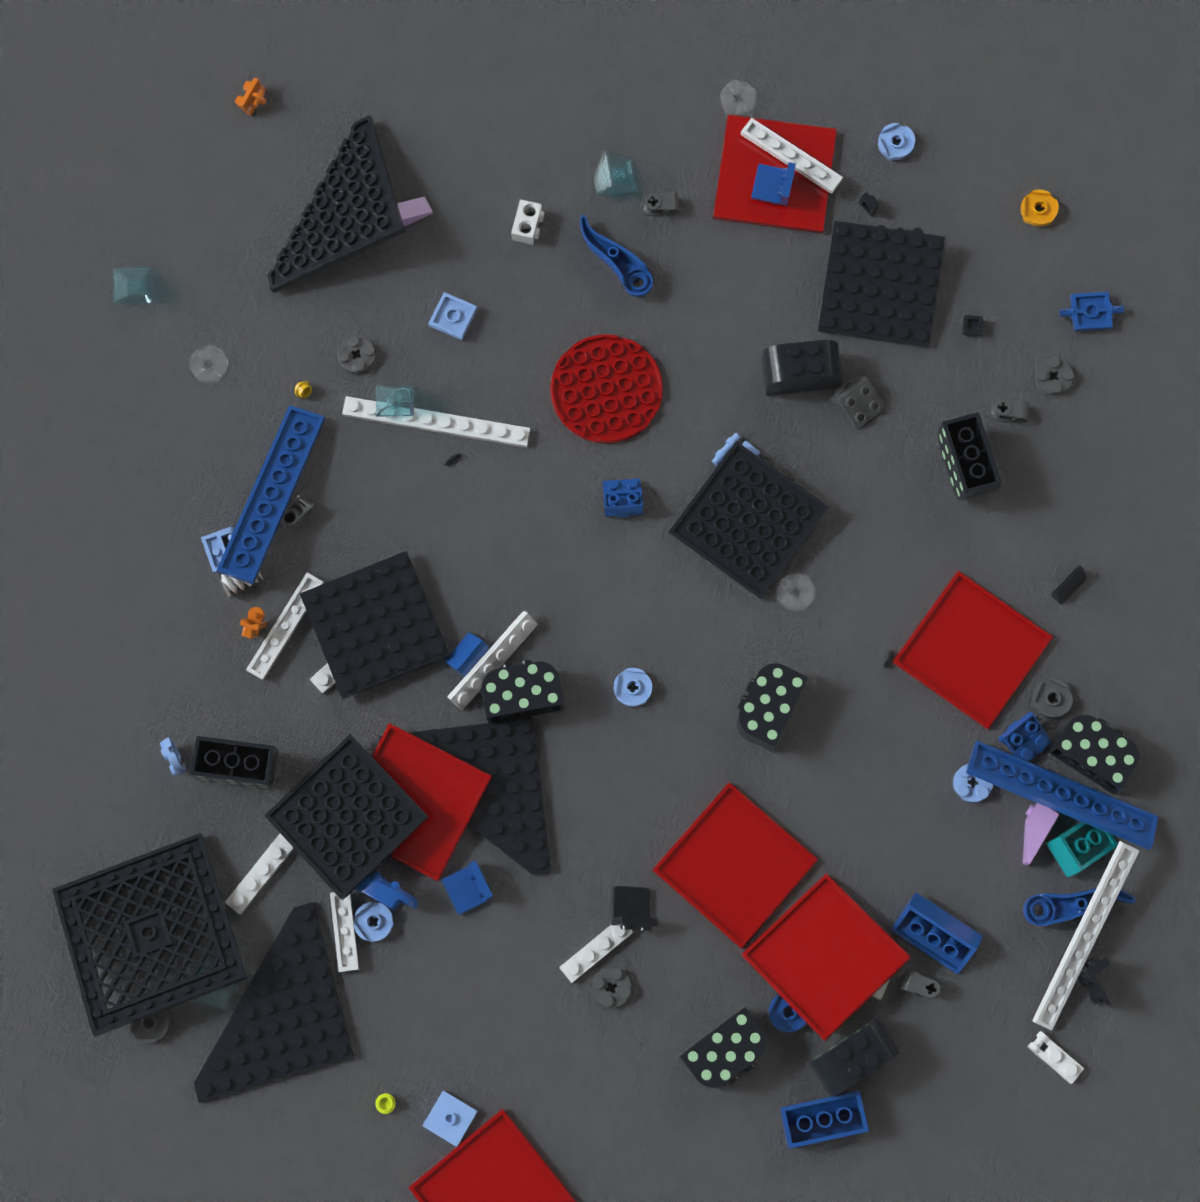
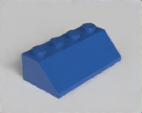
[891,892,983,974]
[780,1091,869,1149]

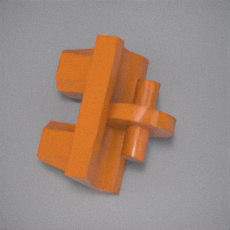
[235,78,267,116]
[239,607,268,639]

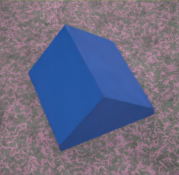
[444,632,490,677]

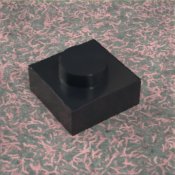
[859,192,879,216]
[962,315,983,337]

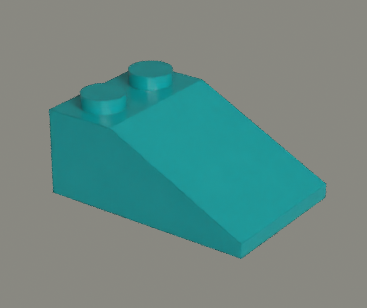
[1046,822,1118,878]

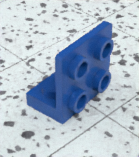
[751,162,796,206]
[442,860,494,915]

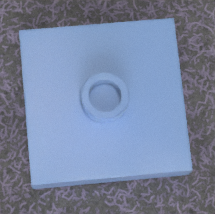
[428,292,478,340]
[423,1090,478,1147]

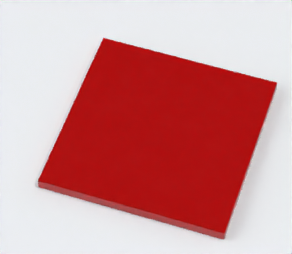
[713,115,837,234]
[892,571,1053,730]
[372,723,493,882]
[652,782,818,949]
[741,873,911,1042]
[408,1109,576,1202]

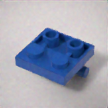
[603,478,643,518]
[998,712,1052,762]

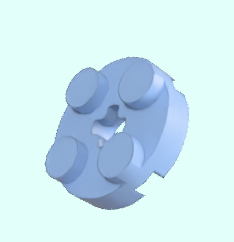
[878,123,915,161]
[614,668,652,707]
[160,737,186,777]
[953,764,993,803]
[354,902,394,942]

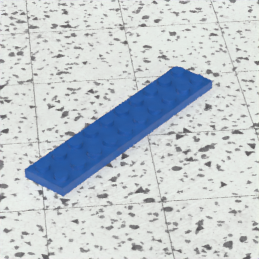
[217,405,325,585]
[966,740,1159,850]

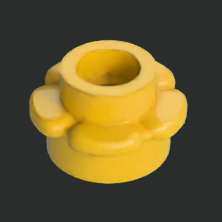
[295,381,312,399]

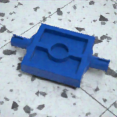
[1059,291,1124,332]

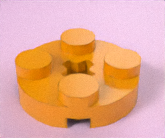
[1020,189,1059,227]

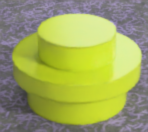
[375,1093,396,1114]

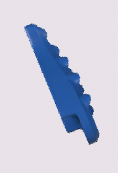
[580,215,653,297]
[356,872,419,911]
[1023,888,1136,927]

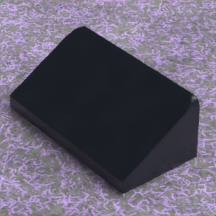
[1051,565,1086,604]

